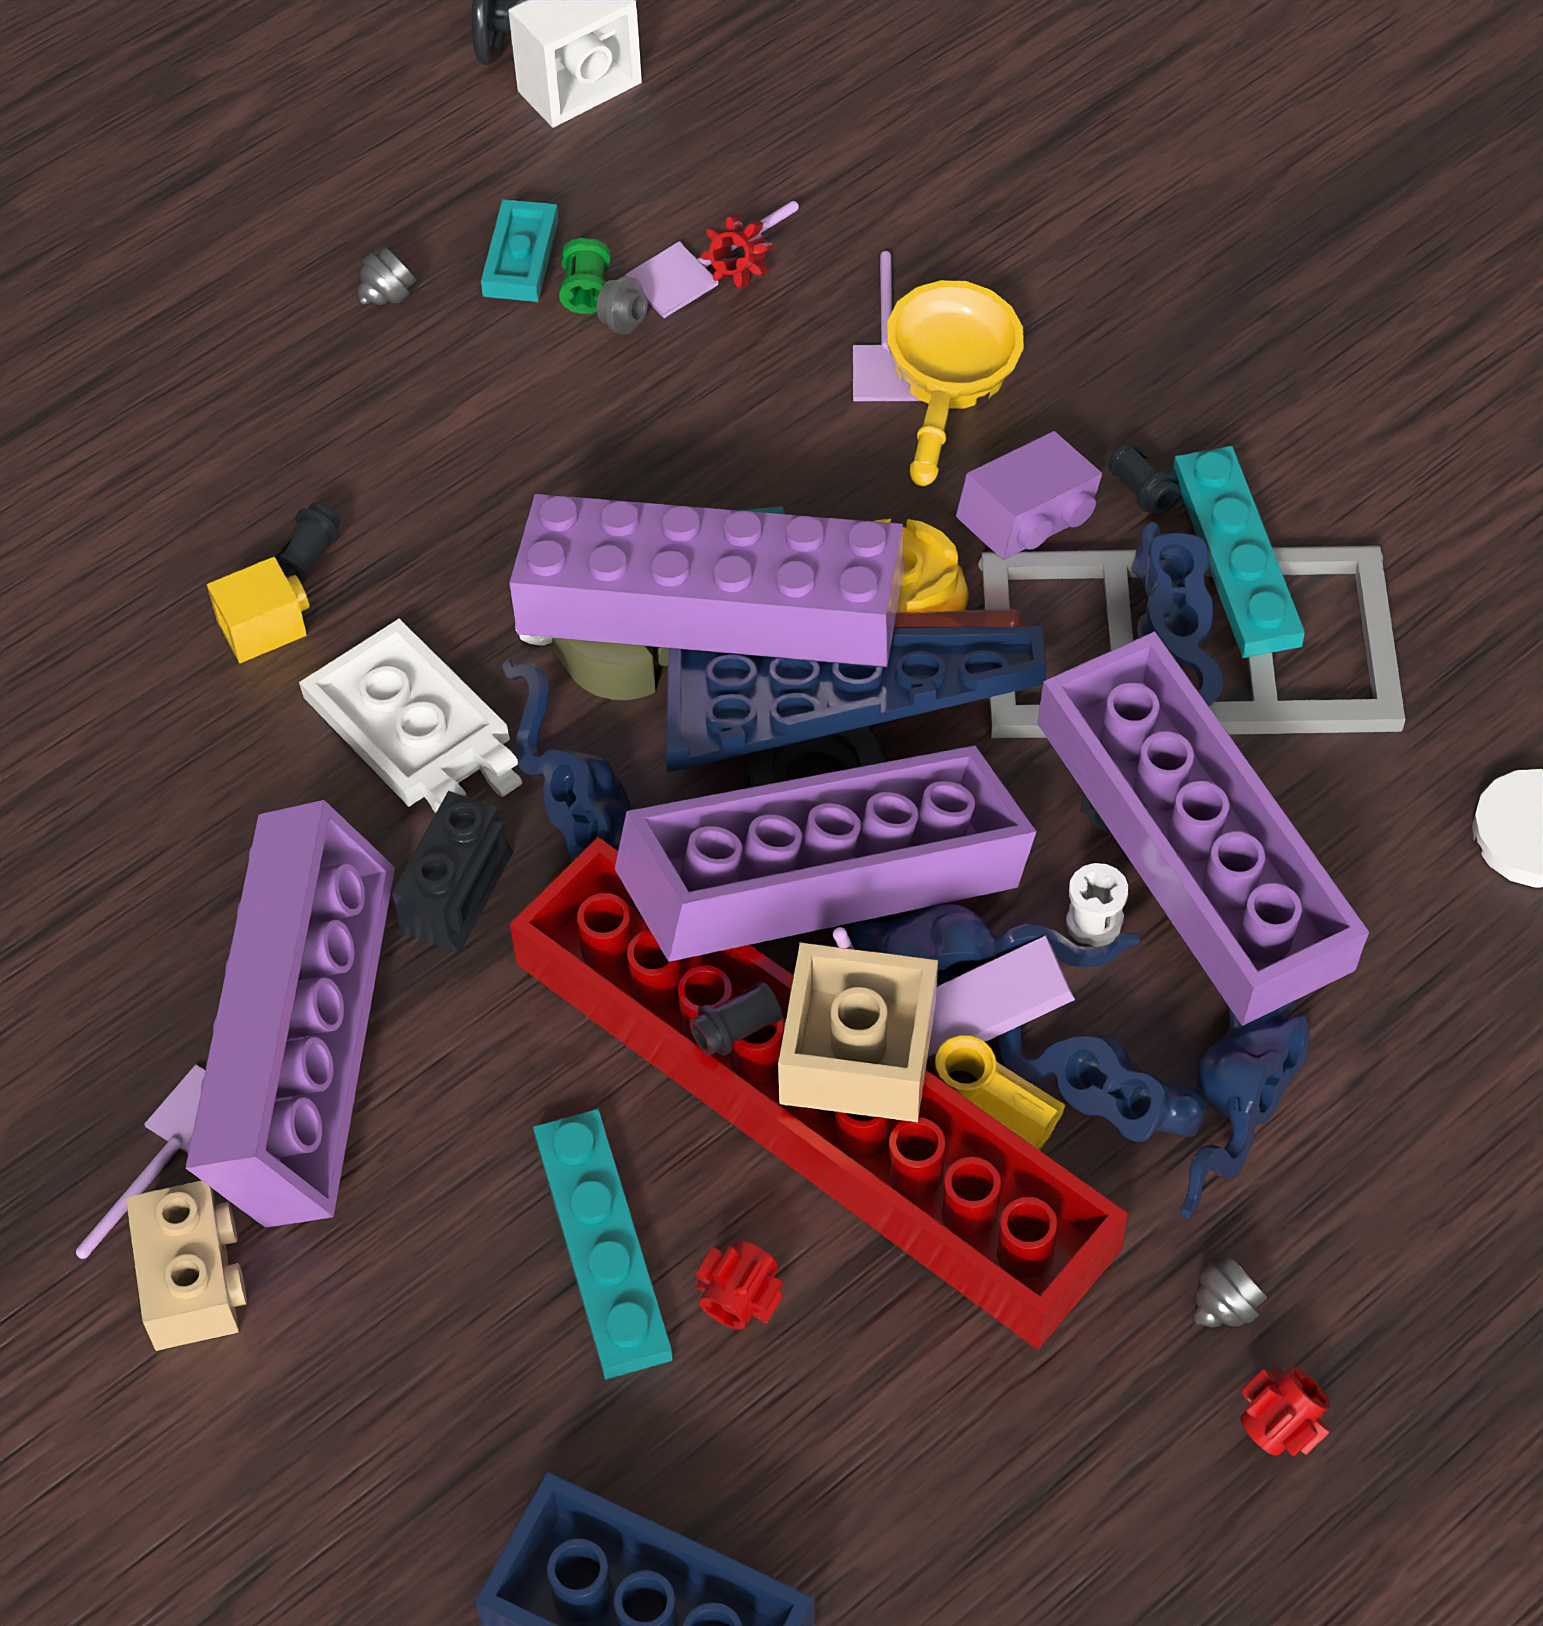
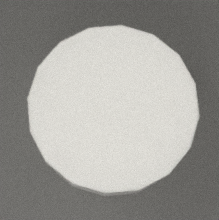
[1472,769,1543,887]

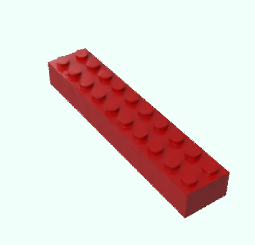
[510,837,1128,1350]

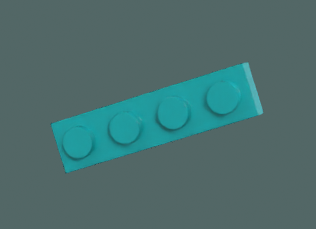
[1173,446,1305,658]
[533,1109,673,1380]

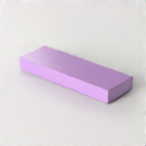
[926,936,1075,1069]

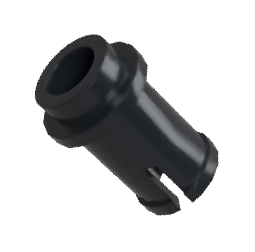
[1108,443,1181,515]
[274,503,340,582]
[689,981,782,1056]

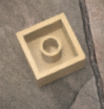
[778,943,938,1122]

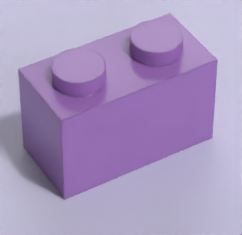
[956,431,1102,560]

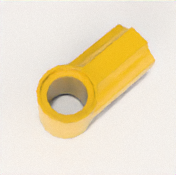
[933,1035,1065,1150]

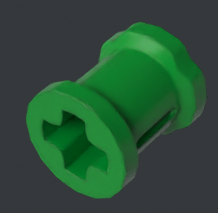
[559,238,611,314]

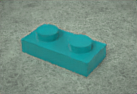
[481,199,559,302]

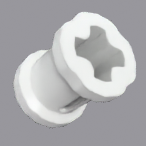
[1065,863,1128,947]

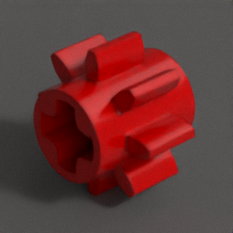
[701,215,775,288]
[694,1241,783,1330]
[1240,1366,1330,1456]

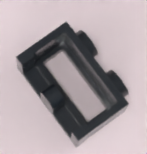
[392,791,514,953]

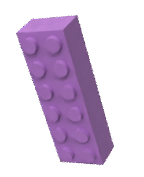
[509,494,903,667]
[1037,632,1369,1026]
[615,746,1036,962]
[186,800,395,1228]

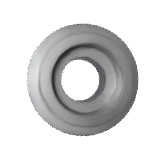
[597,276,647,335]

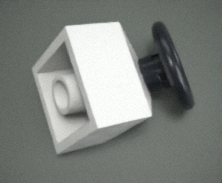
[471,0,642,128]

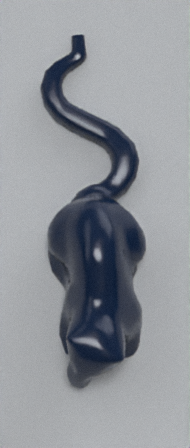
[1130,521,1224,707]
[502,659,631,862]
[848,904,1140,987]
[1181,1000,1309,1219]
[999,1025,1206,1142]

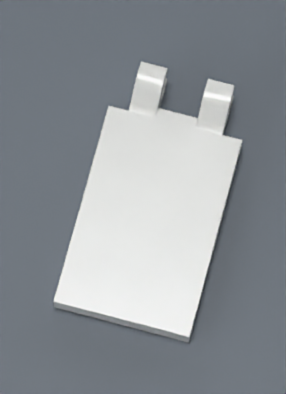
[299,619,522,814]

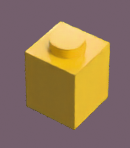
[207,557,309,663]

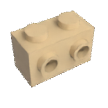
[126,1181,247,1351]

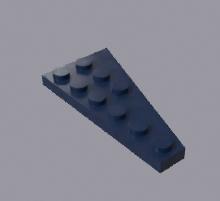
[666,626,1047,772]

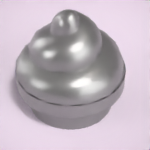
[358,247,416,305]
[1194,1255,1268,1327]

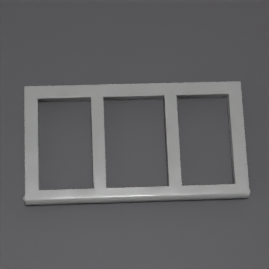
[978,545,1405,738]

